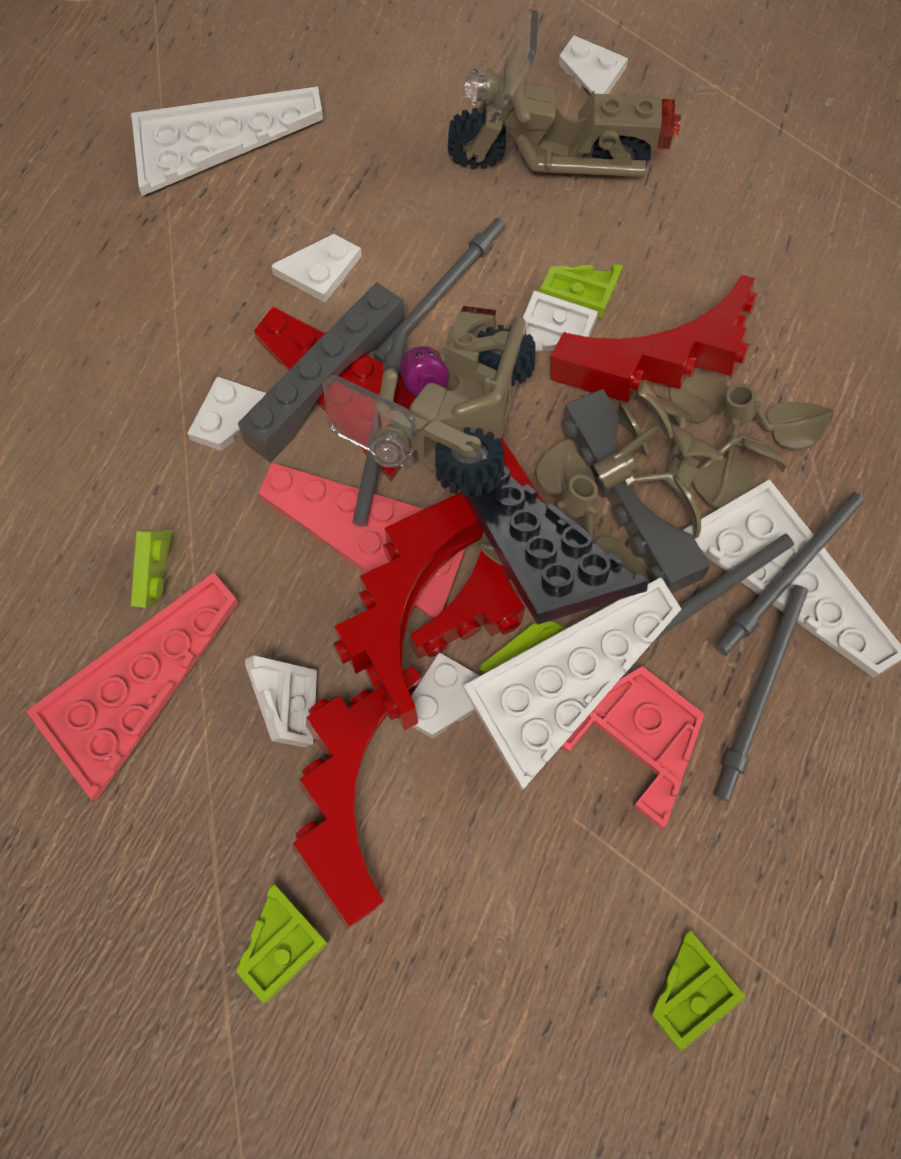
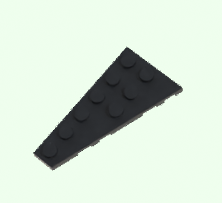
[460,460,649,625]

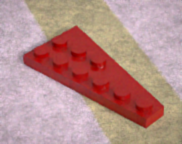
[254,306,416,482]

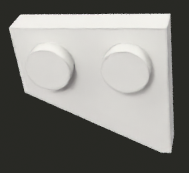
[559,35,628,94]
[271,234,362,302]
[523,291,598,352]
[187,377,266,451]
[411,653,480,739]
[245,655,317,747]

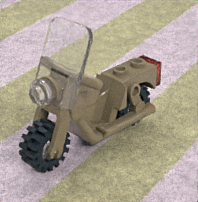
[447,8,681,177]
[323,306,536,497]

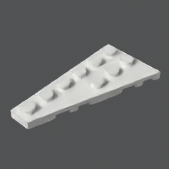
[131,86,323,196]
[683,479,901,678]
[462,577,681,791]

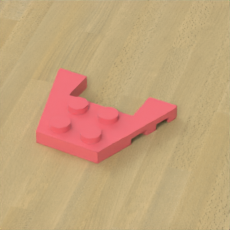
[560,666,705,830]

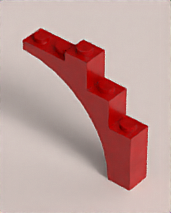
[550,275,757,403]
[410,437,543,659]
[333,492,483,731]
[293,665,421,930]

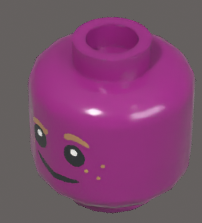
[399,346,449,397]

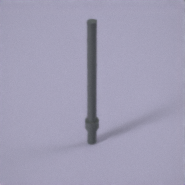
[372,218,505,363]
[352,331,408,527]
[715,492,864,656]
[643,533,794,653]
[714,585,808,802]

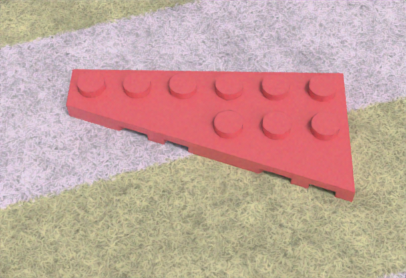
[259,463,468,620]
[26,572,238,802]

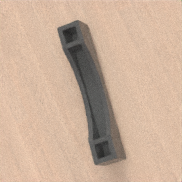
[238,282,404,463]
[561,389,710,594]

